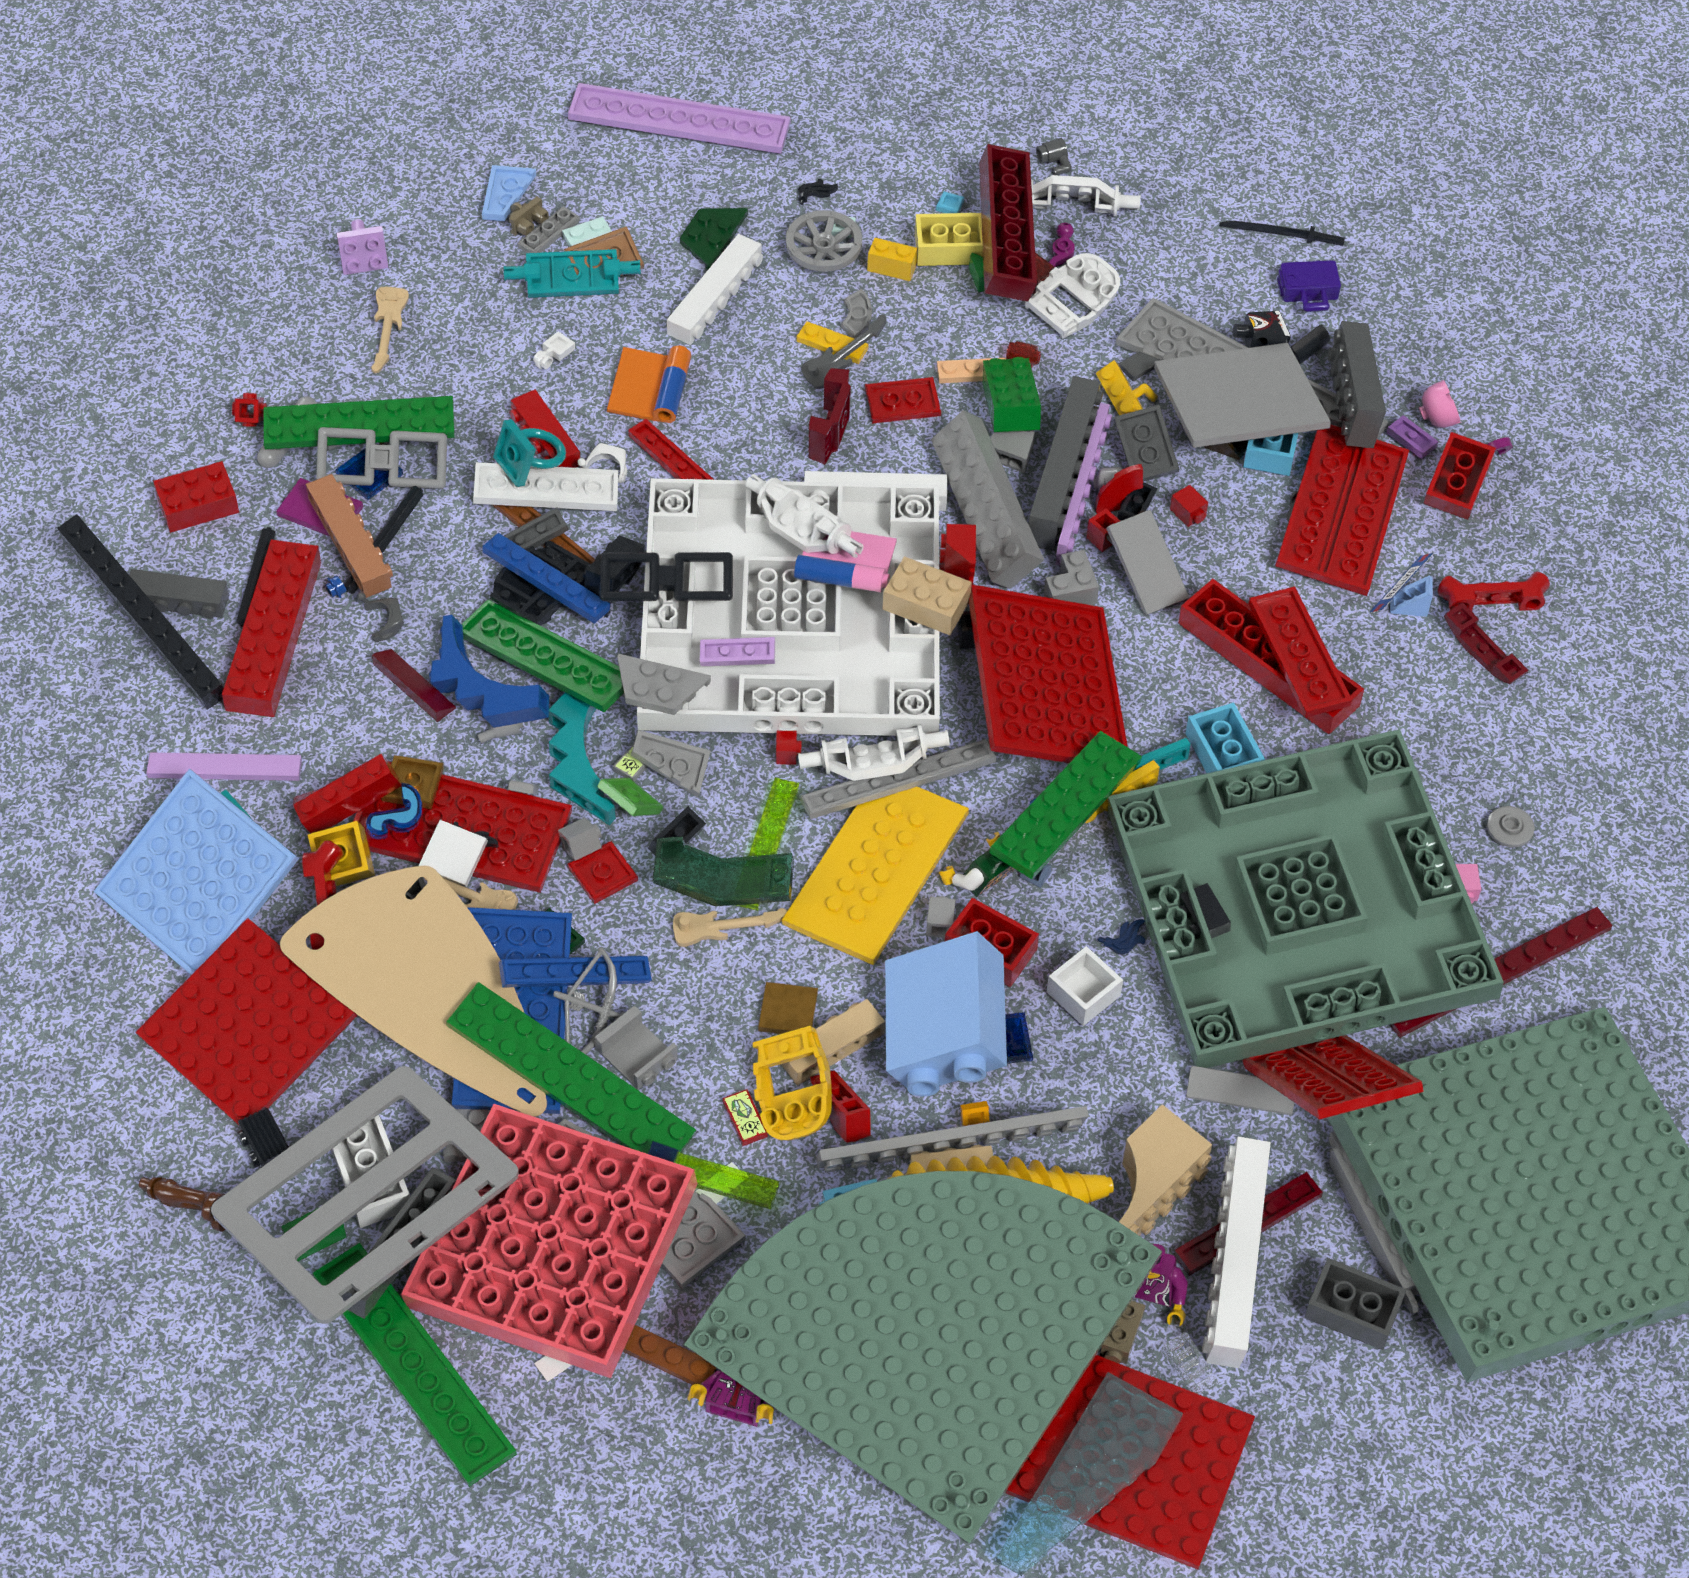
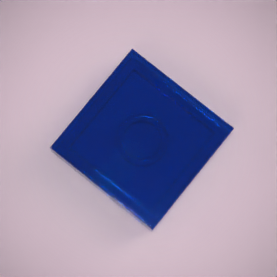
[336,448,403,500]

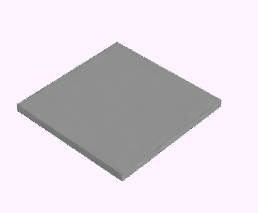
[1154,343,1331,448]

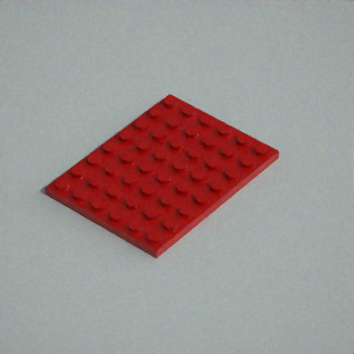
[969,584,1128,763]
[1005,1355,1255,1570]

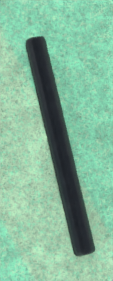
[343,486,423,594]

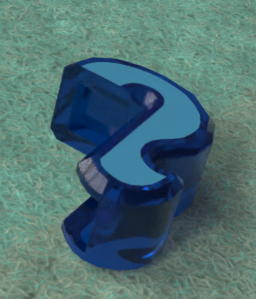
[366,783,422,839]

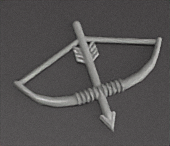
[553,947,625,1054]

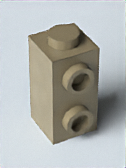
[1100,1301,1146,1365]

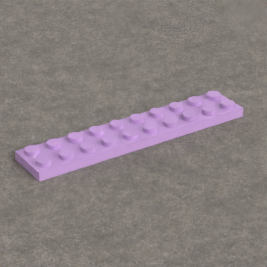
[568,83,791,154]

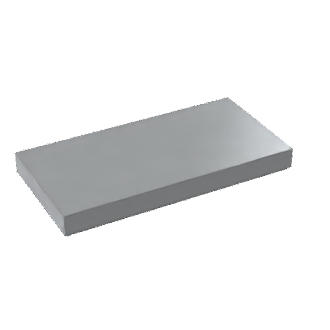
[1106,509,1189,616]

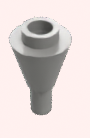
[477,723,524,744]

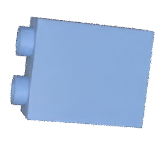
[885,931,1007,1096]

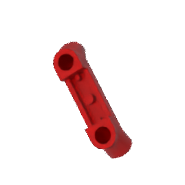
[1437,572,1550,611]
[302,840,344,950]

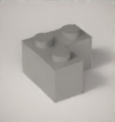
[1044,550,1099,605]

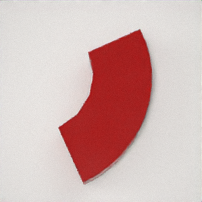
[1095,464,1143,513]

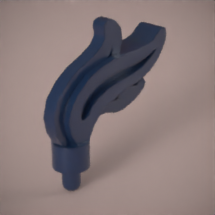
[1097,919,1146,955]

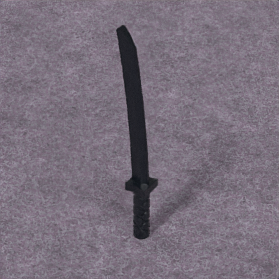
[1219,220,1345,246]

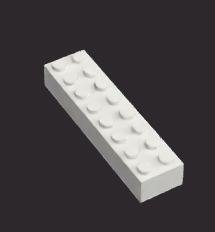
[1202,1137,1271,1368]

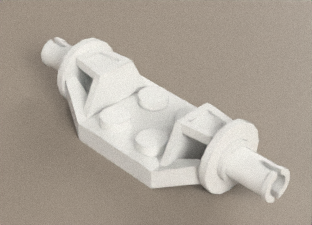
[1031,175,1141,217]
[745,474,864,558]
[798,725,950,781]

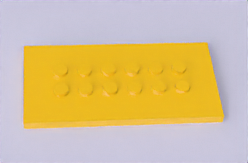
[782,787,969,965]

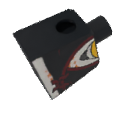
[1232,311,1291,348]

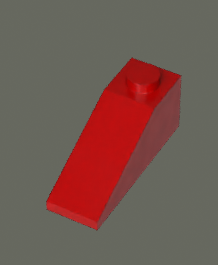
[810,1070,871,1143]

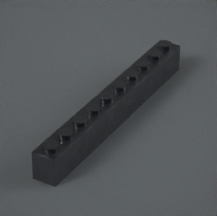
[57,514,224,710]

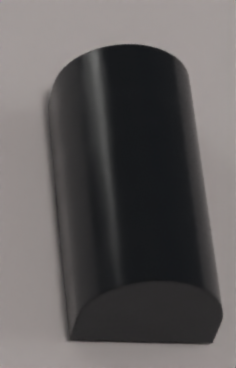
[1290,324,1330,364]
[1117,482,1158,521]

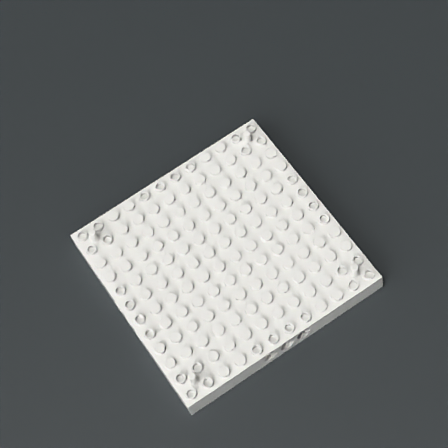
[637,478,940,736]

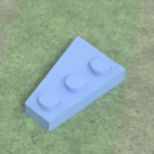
[482,165,537,221]

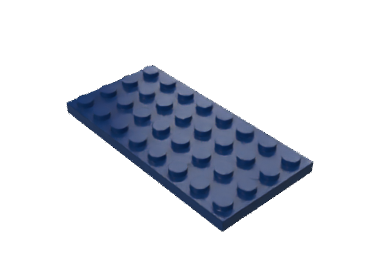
[452,907,572,1114]

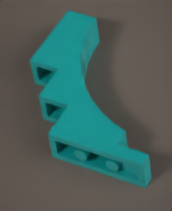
[549,692,616,825]

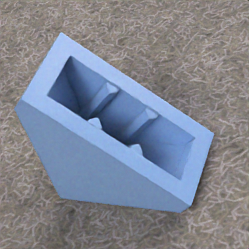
[1390,575,1433,617]

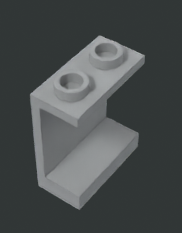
[594,1006,678,1090]

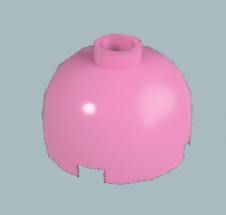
[1419,380,1460,428]

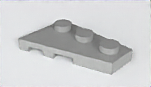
[631,730,711,797]

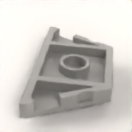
[617,654,711,715]

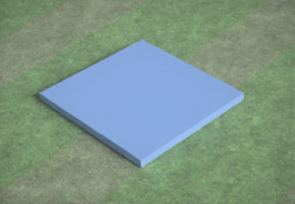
[94,769,299,975]

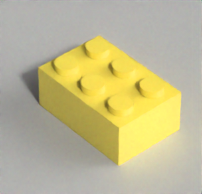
[915,213,983,266]

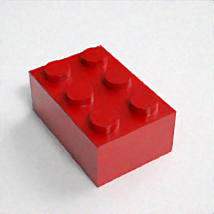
[1424,432,1496,520]
[153,461,239,533]
[944,898,1039,988]

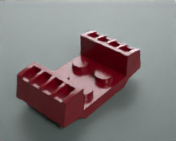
[808,368,851,465]

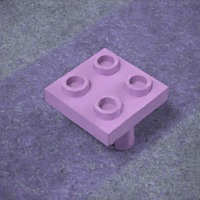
[337,219,388,275]

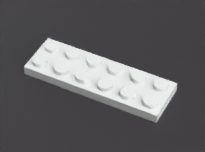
[473,462,618,511]

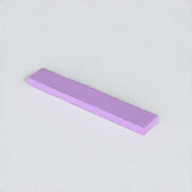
[147,752,302,781]

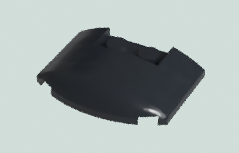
[490,541,591,626]

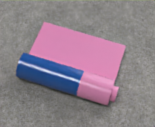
[794,531,897,593]

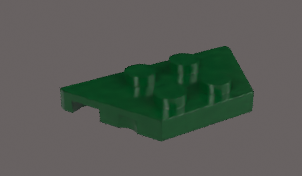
[680,208,748,270]

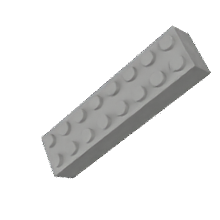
[931,410,1044,589]

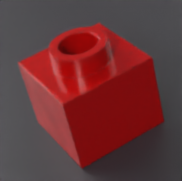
[776,730,802,765]

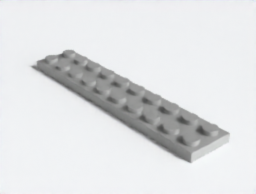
[816,1106,1089,1173]

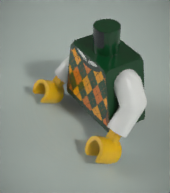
[939,832,1014,898]

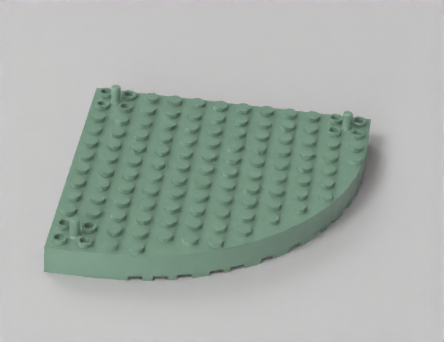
[684,1171,1162,1544]

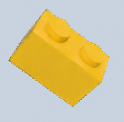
[867,237,918,281]

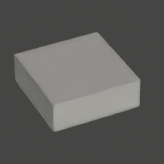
[508,780,539,795]

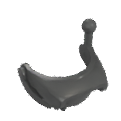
[357,592,404,642]

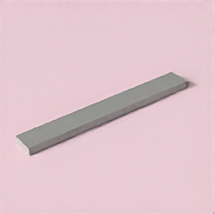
[801,739,996,819]

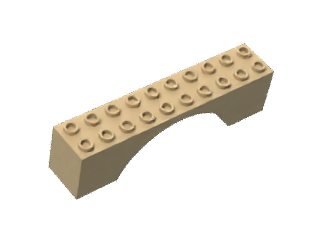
[1119,1104,1212,1236]

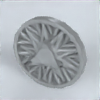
[1487,806,1535,848]

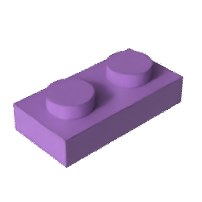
[1387,415,1438,459]

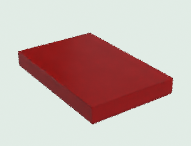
[865,377,941,424]

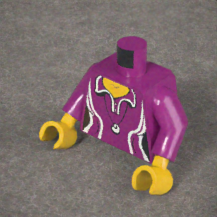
[1134,1244,1188,1327]

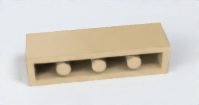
[781,999,885,1086]

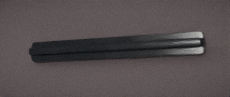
[236,527,276,627]

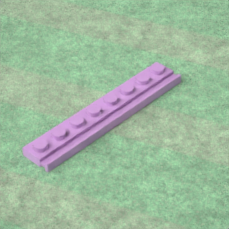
[1055,403,1112,566]

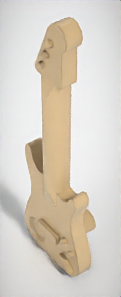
[371,287,409,373]
[424,877,518,910]
[673,908,787,947]

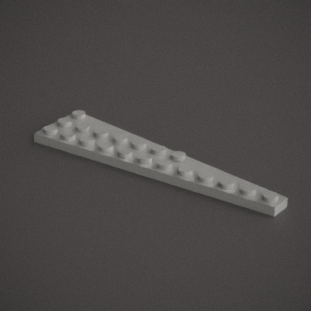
[1115,298,1388,439]

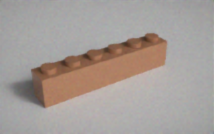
[305,474,393,598]

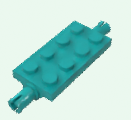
[503,249,641,298]

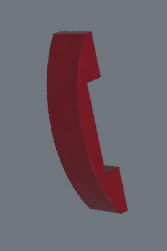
[1444,602,1529,685]

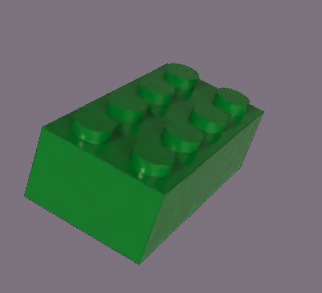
[982,357,1041,432]

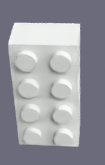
[331,1115,410,1228]

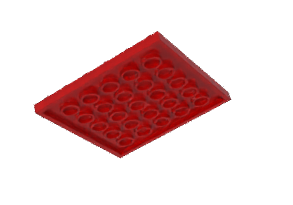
[135,918,358,1125]

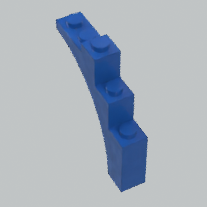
[429,614,549,728]

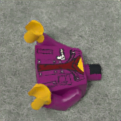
[687,1370,774,1427]

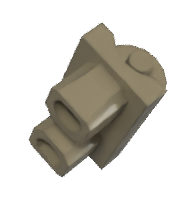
[509,196,549,236]

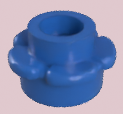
[325,575,347,598]

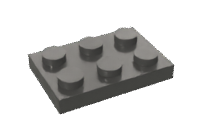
[1114,405,1179,482]

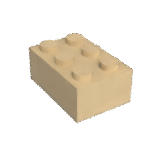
[883,556,972,635]

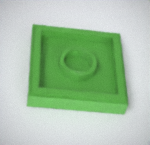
[597,778,664,816]

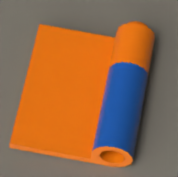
[607,345,691,423]

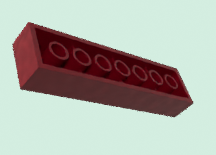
[979,144,1037,302]

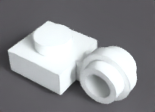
[533,331,575,369]

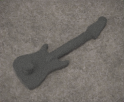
[801,314,887,389]

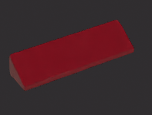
[372,649,456,722]

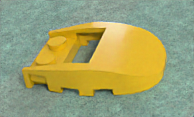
[753,1026,832,1141]

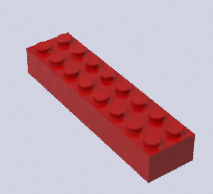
[222,539,321,717]
[1178,578,1364,734]

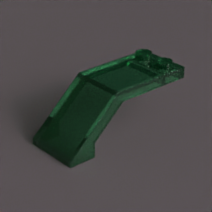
[652,837,794,907]

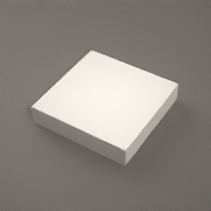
[419,820,488,887]

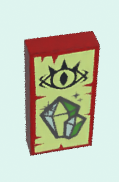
[722,1089,768,1146]

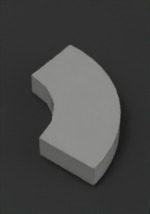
[841,289,872,339]

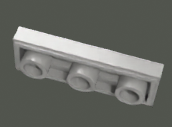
[517,206,580,253]

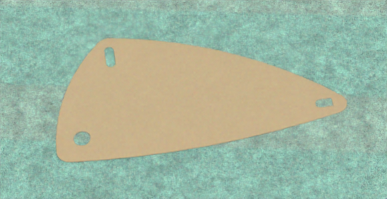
[280,866,547,1117]

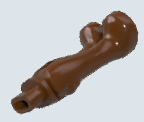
[139,1177,225,1232]

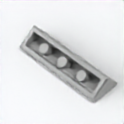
[1186,1066,1294,1116]

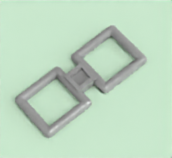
[316,427,447,489]

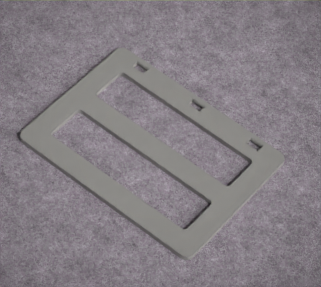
[211,1066,519,1324]

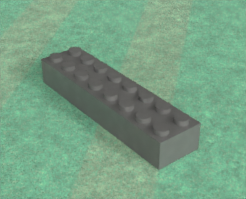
[1029,376,1103,551]

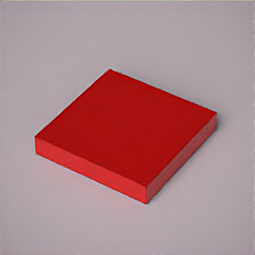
[568,841,638,904]

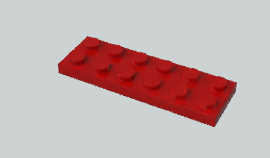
[1248,586,1352,718]

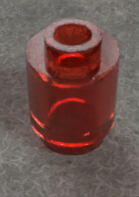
[1006,341,1041,368]

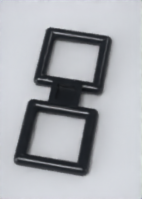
[600,552,733,601]

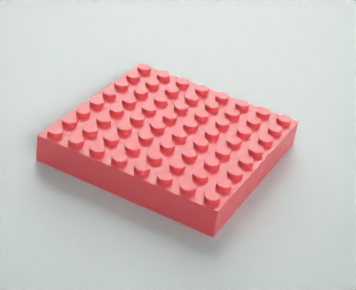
[401,1104,698,1378]

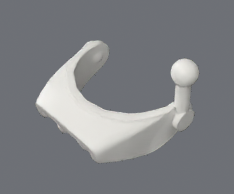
[578,443,627,483]

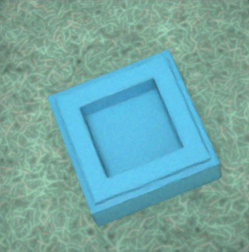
[936,191,964,213]

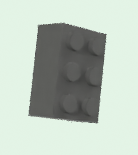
[1304,1258,1407,1350]

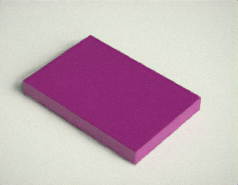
[276,478,363,536]

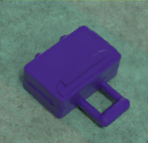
[1277,260,1341,312]

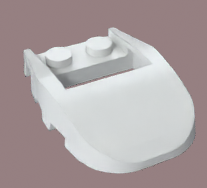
[1025,253,1120,339]

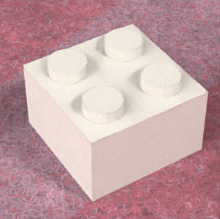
[1047,946,1123,1026]

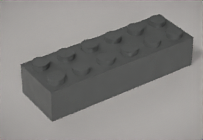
[1327,321,1386,448]

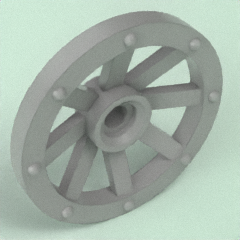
[786,210,862,272]

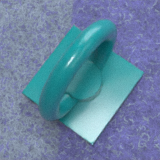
[493,419,566,487]

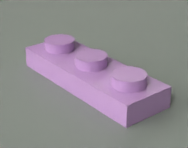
[700,637,775,666]

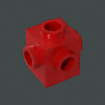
[232,392,267,427]

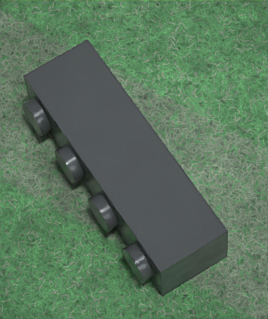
[129,569,229,618]

